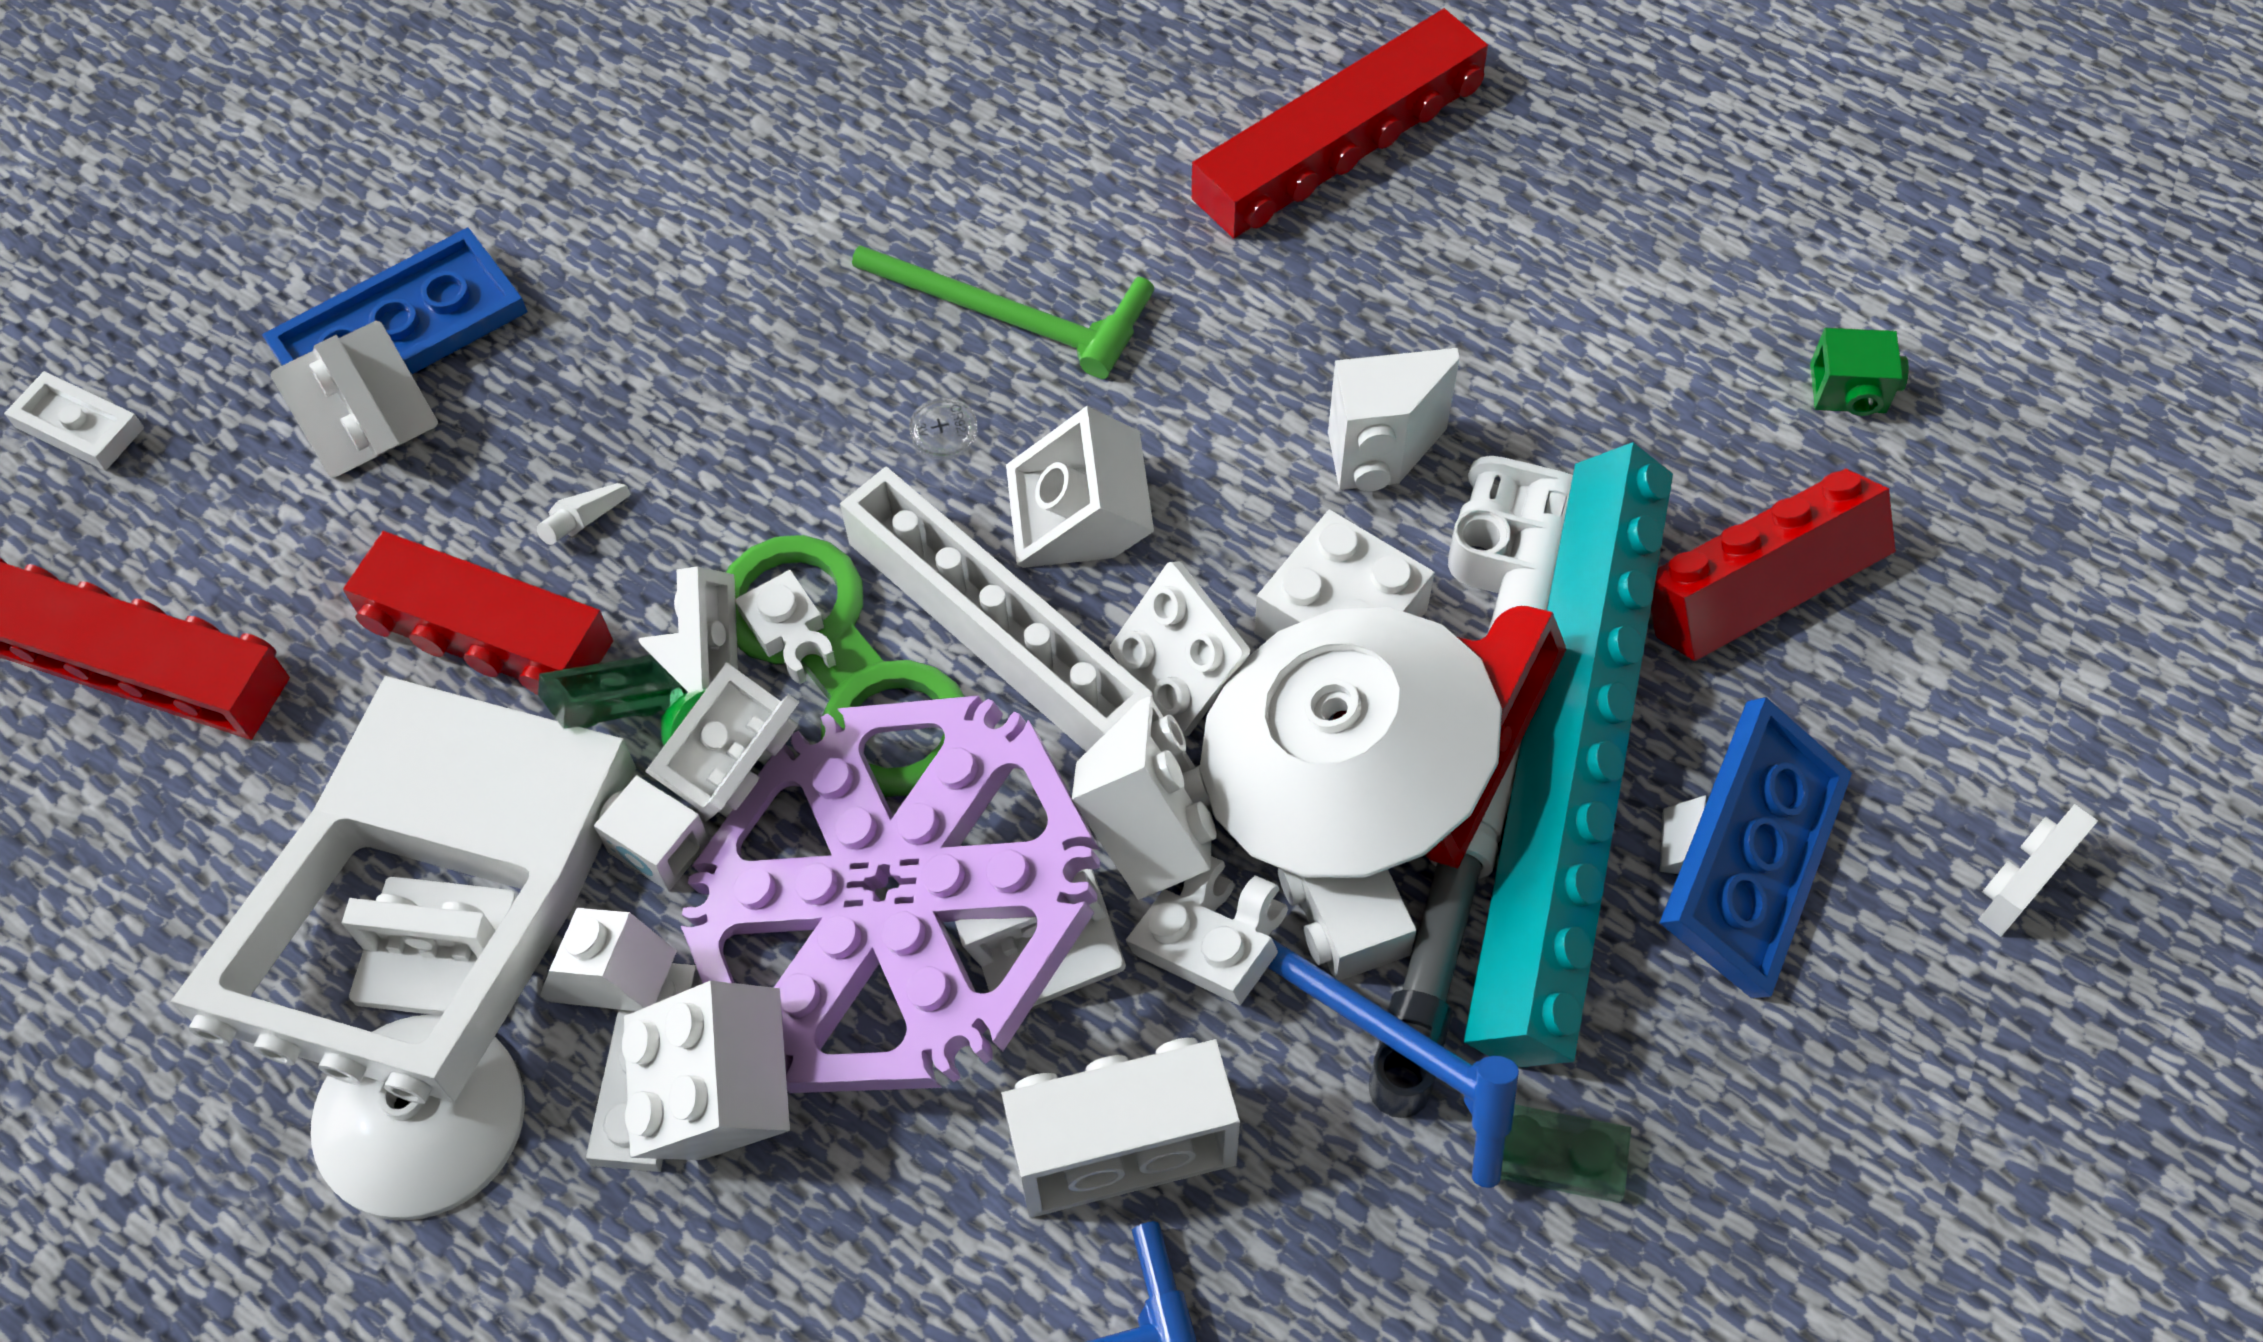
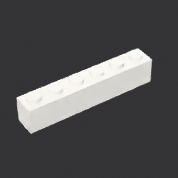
[840,466,1153,752]

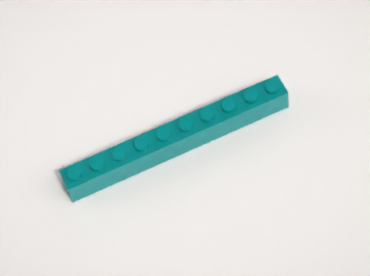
[1464,442,1673,1068]

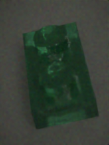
[538,655,686,729]
[1501,1104,1632,1203]

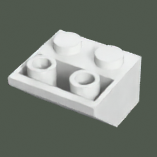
[1072,696,1217,900]

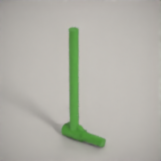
[852,245,1155,379]

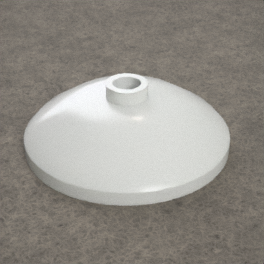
[311,1014,525,1220]

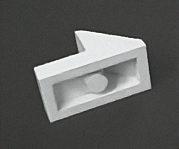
[639,567,738,692]

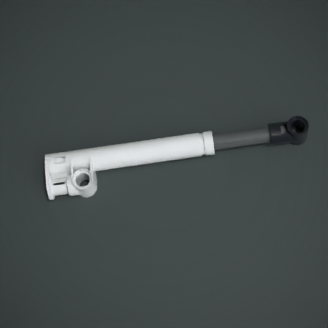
[1369,456,1573,1118]

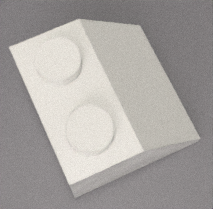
[1328,348,1460,491]
[1006,406,1154,568]

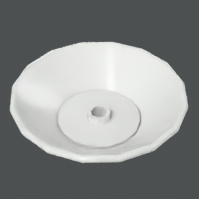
[1200,607,1502,878]

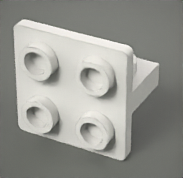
[271,321,438,478]
[1110,561,1250,737]
[645,663,799,823]
[955,869,1126,1007]
[341,877,517,1015]

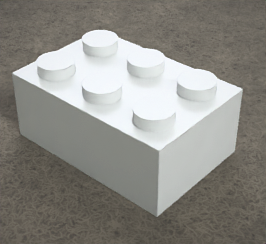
[1001,1038,1240,1218]

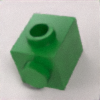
[1810,328,1909,416]

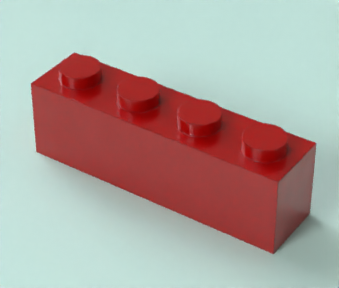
[1651,468,1896,661]
[343,531,613,701]

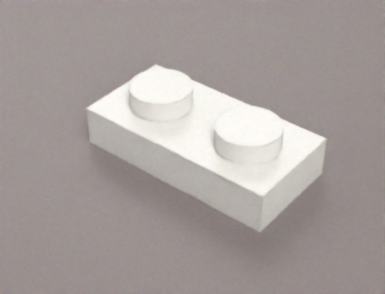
[4,371,144,471]
[1978,804,2098,937]

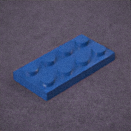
[262,227,528,375]
[1659,697,1852,998]

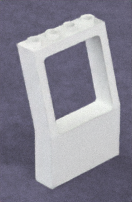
[171,676,636,1104]

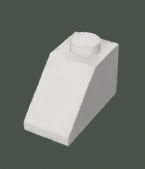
[540,908,677,1011]

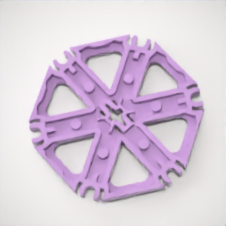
[681,696,1100,1093]

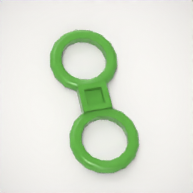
[726,535,965,797]

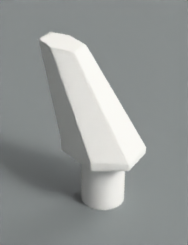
[537,483,631,545]

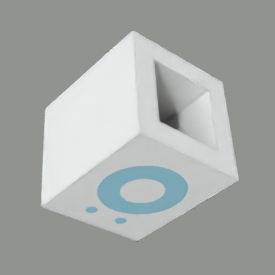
[594,775,710,892]

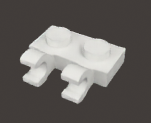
[1126,856,1288,1006]

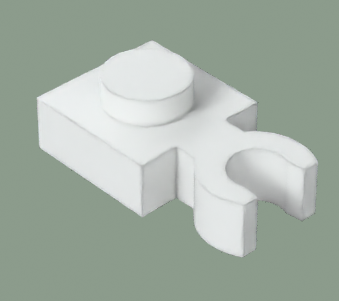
[735,570,836,684]

